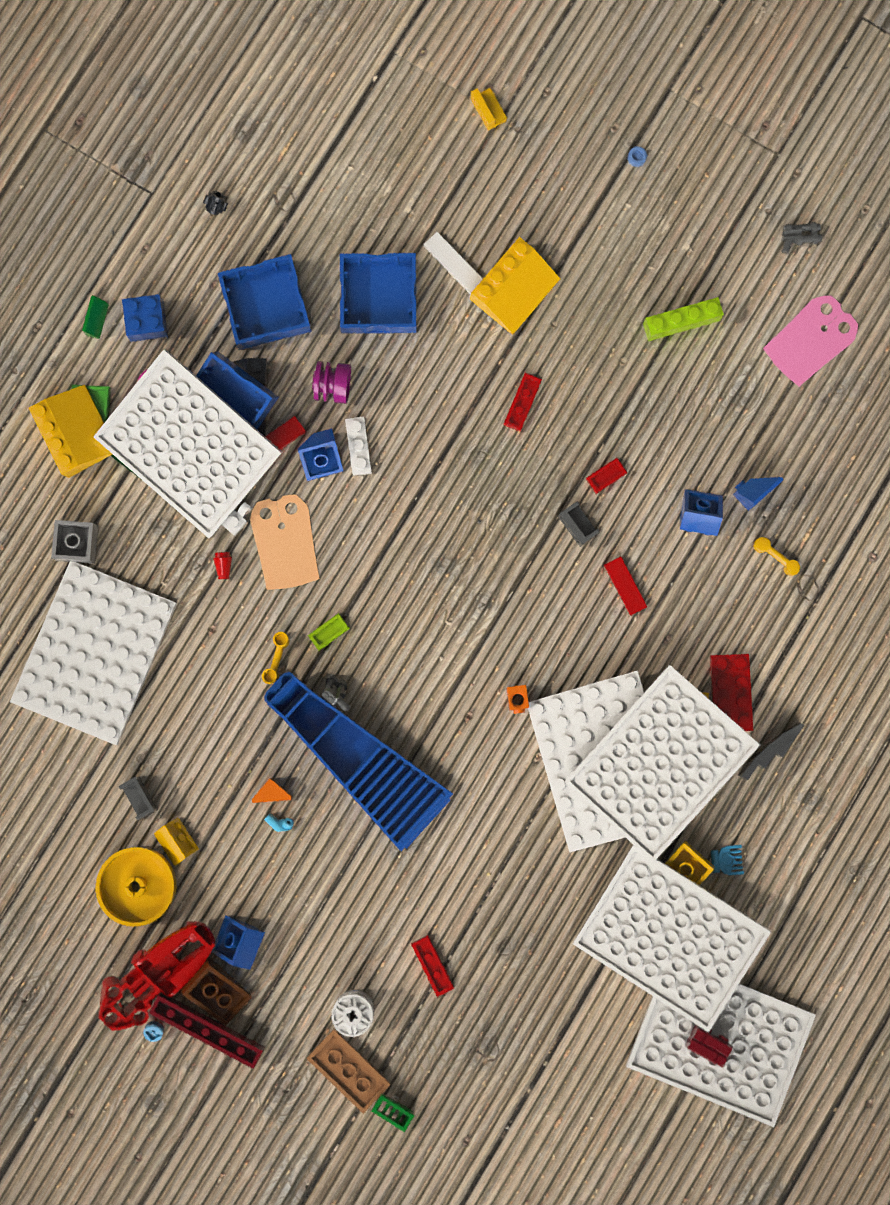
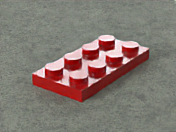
[710,654,754,731]

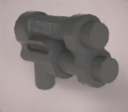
[781,222,822,254]
[322,674,351,712]

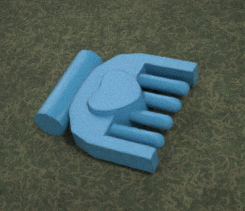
[711,845,744,875]

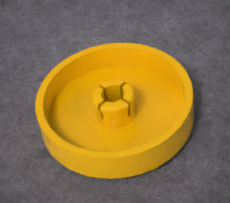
[96,847,176,927]

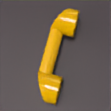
[753,537,800,576]
[262,632,290,684]

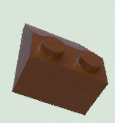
[181,957,252,1026]

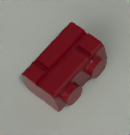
[685,1025,733,1068]

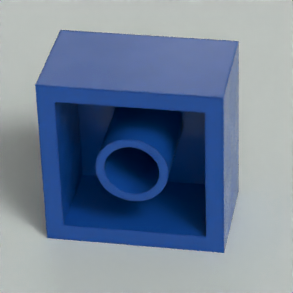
[122,294,168,342]

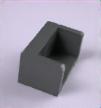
[558,501,600,547]
[118,776,158,820]

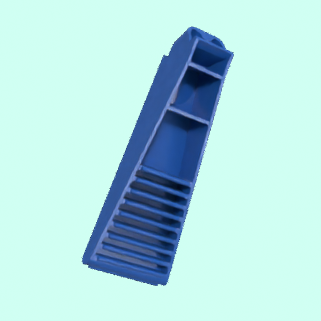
[264,672,453,852]

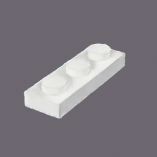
[345,417,372,476]

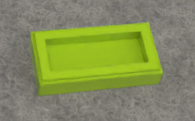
[308,613,350,651]

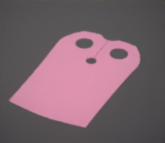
[763,296,858,387]

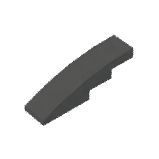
[738,723,804,780]

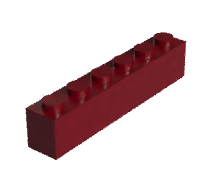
[149,992,265,1069]

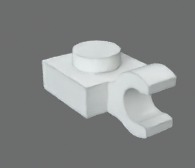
[222,502,252,536]

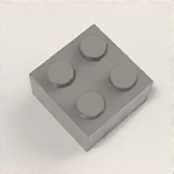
[51,520,98,564]

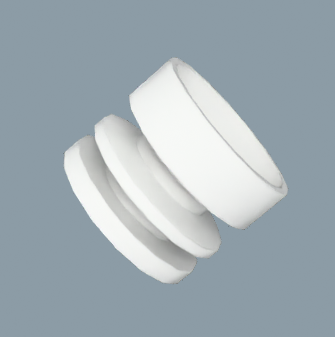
[332,990,374,1037]

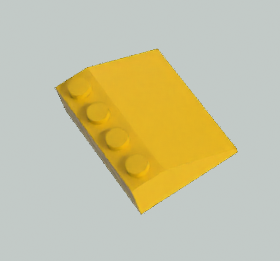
[470,237,560,335]
[29,385,112,478]

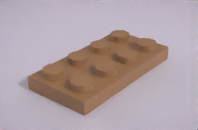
[306,1029,391,1114]

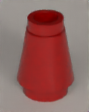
[213,552,232,579]

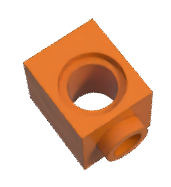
[506,685,529,714]

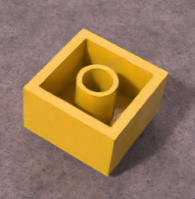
[665,840,715,885]

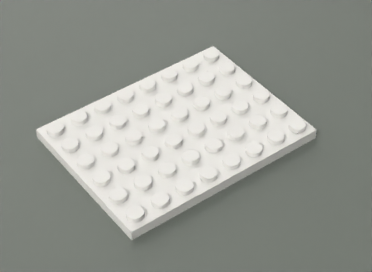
[94,349,283,538]
[10,562,177,745]
[565,665,760,862]
[528,671,645,852]
[573,845,771,1032]
[626,983,816,1127]

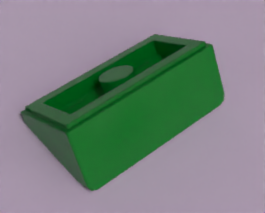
[82,295,109,339]

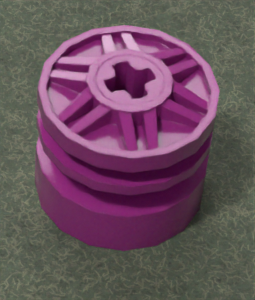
[312,361,351,404]

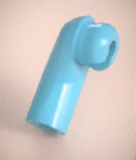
[264,813,293,832]

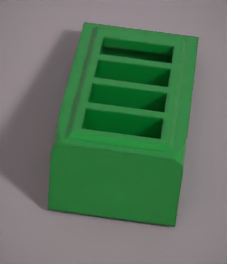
[371,1093,415,1132]

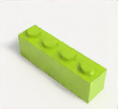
[643,297,724,341]

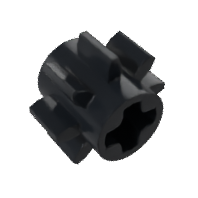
[203,191,228,215]

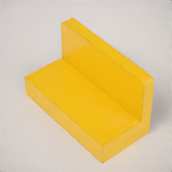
[471,88,507,130]
[154,817,199,865]

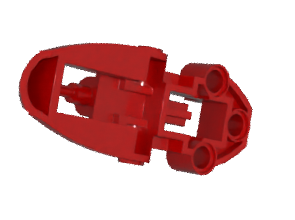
[98,921,215,1031]

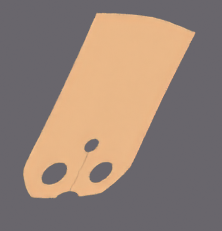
[250,495,320,590]

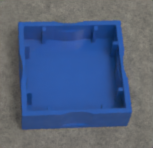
[340,253,417,334]
[218,254,312,350]
[196,352,279,429]

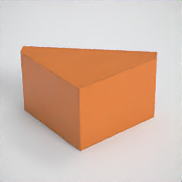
[252,778,293,803]

